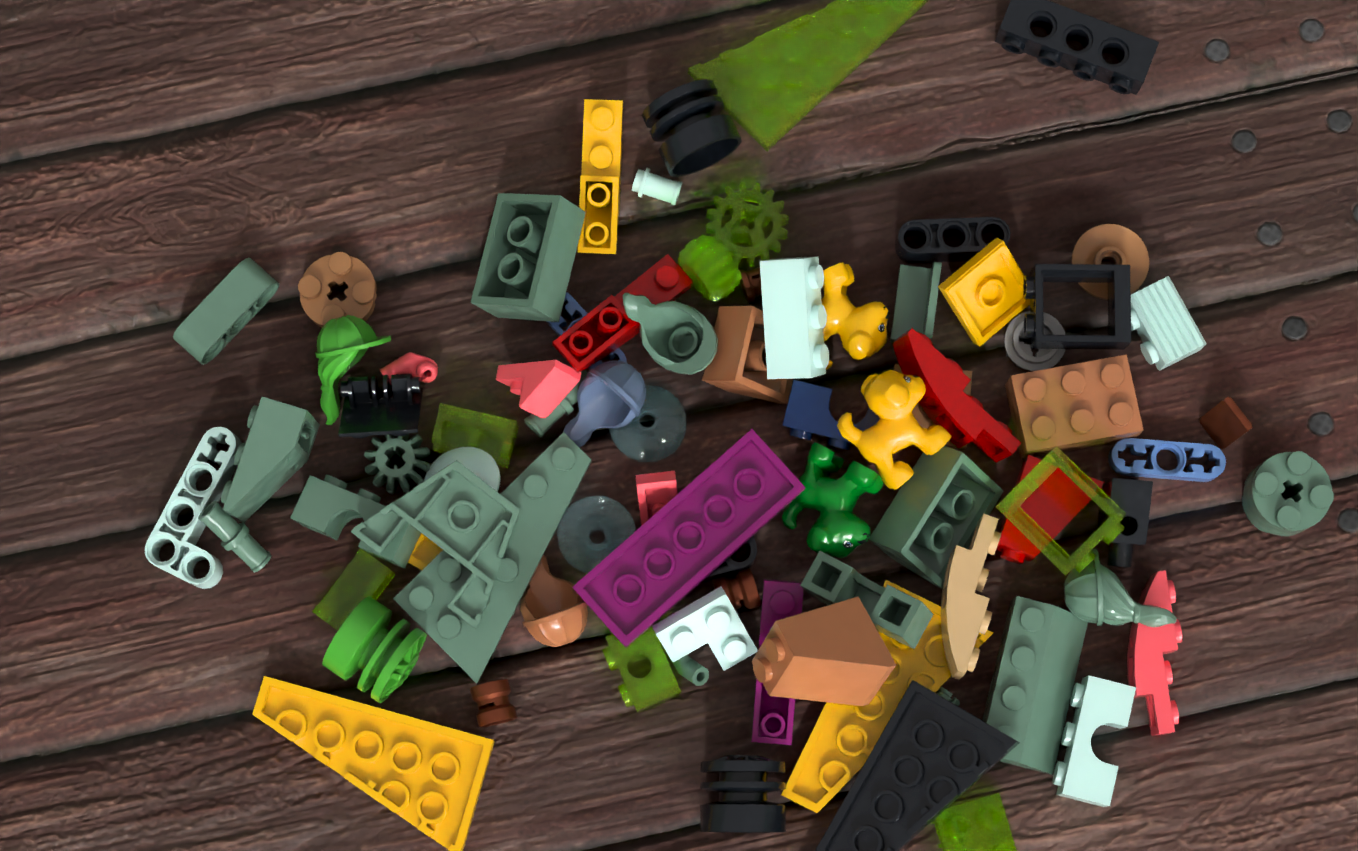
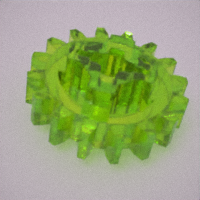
[706,182,789,267]

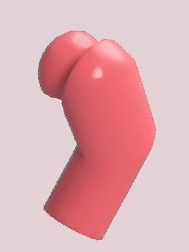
[379,352,438,385]

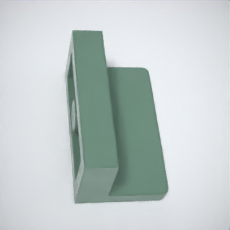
[890,262,942,343]

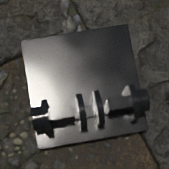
[338,374,423,438]

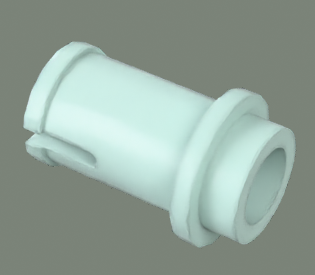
[632,168,683,205]

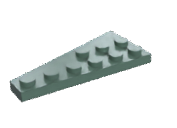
[393,432,592,684]

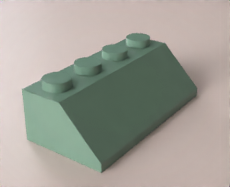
[982,596,1088,775]

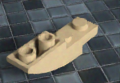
[941,514,1001,680]

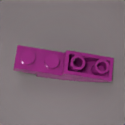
[751,579,804,745]

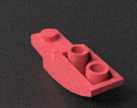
[1127,570,1182,736]

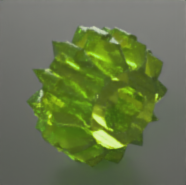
[678,234,742,302]

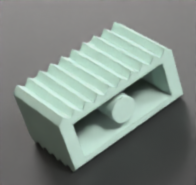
[1131,276,1207,371]

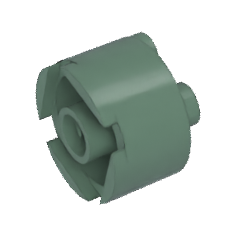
[1242,451,1334,537]

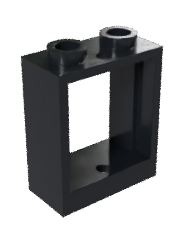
[1023,264,1131,350]

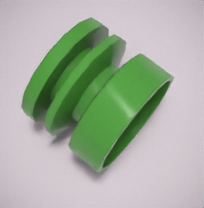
[322,596,427,704]

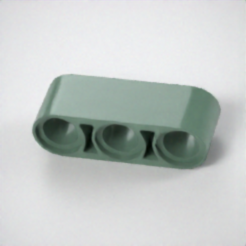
[173,258,279,365]

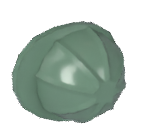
[623,293,718,375]
[1064,549,1177,628]

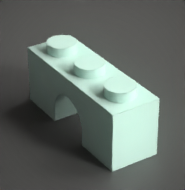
[1052,675,1136,807]

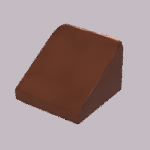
[1199,396,1253,449]

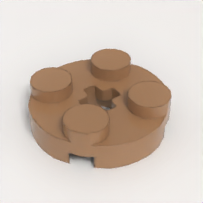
[298,252,377,328]

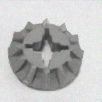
[1003,311,1066,372]

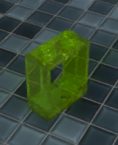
[996,446,1126,576]

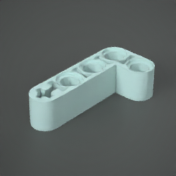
[145,427,242,589]

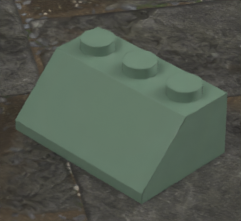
[869,446,1004,589]

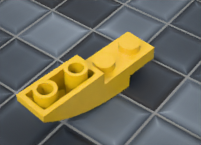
[577,99,623,254]

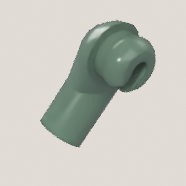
[669,655,709,686]

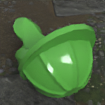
[315,315,391,425]

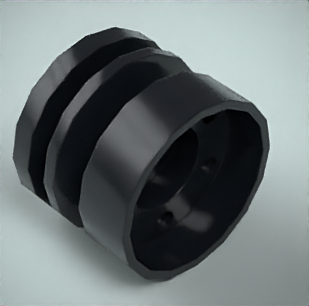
[642,79,742,177]
[700,755,786,833]

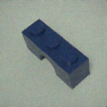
[782,380,898,454]

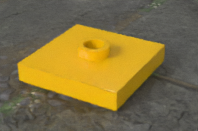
[938,237,1030,347]

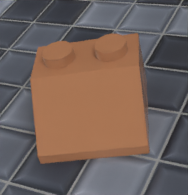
[702,306,793,404]

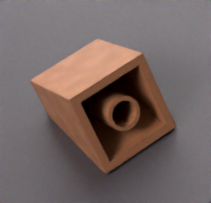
[752,596,896,706]

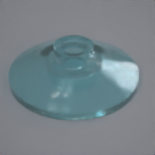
[609,385,687,462]
[557,496,636,573]

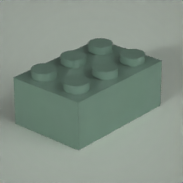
[470,193,586,322]

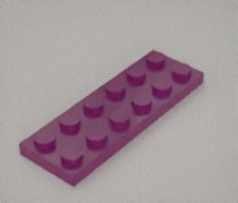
[572,429,806,648]

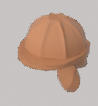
[520,555,588,647]

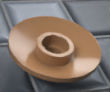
[1071,224,1149,300]

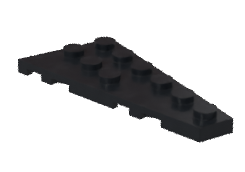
[815,680,1020,851]

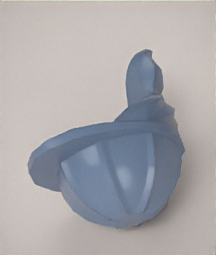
[563,360,646,448]

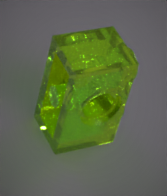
[602,625,681,713]

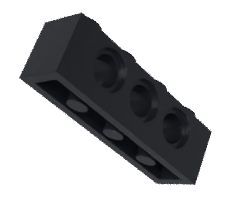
[995,0,1159,95]

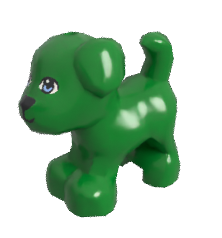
[781,442,884,558]

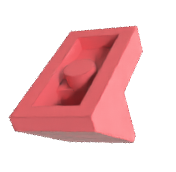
[496,360,582,418]
[635,470,678,526]

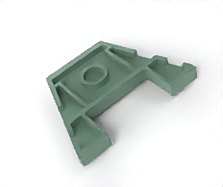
[351,460,520,629]

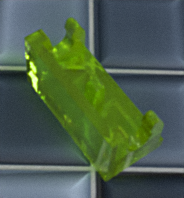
[431,403,519,469]
[312,548,396,631]

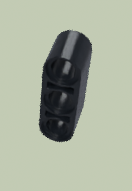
[895,217,1011,263]

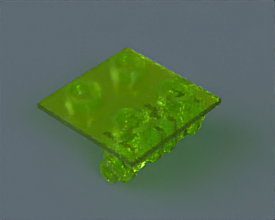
[931,793,1017,851]

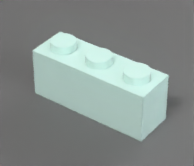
[760,256,829,379]

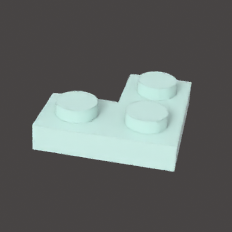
[652,586,758,671]

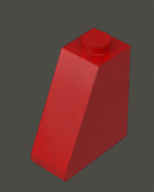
[996,455,1104,564]

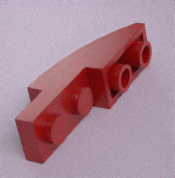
[552,254,693,373]
[893,328,1021,463]

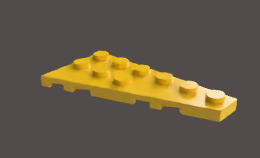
[781,580,993,813]
[252,676,495,851]

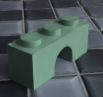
[290,474,421,569]
[800,551,934,649]

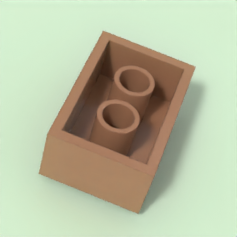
[1005,354,1144,460]

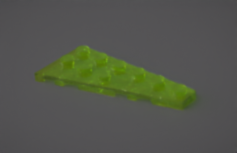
[688,0,928,151]

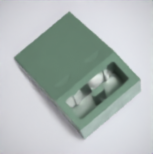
[221,397,320,523]

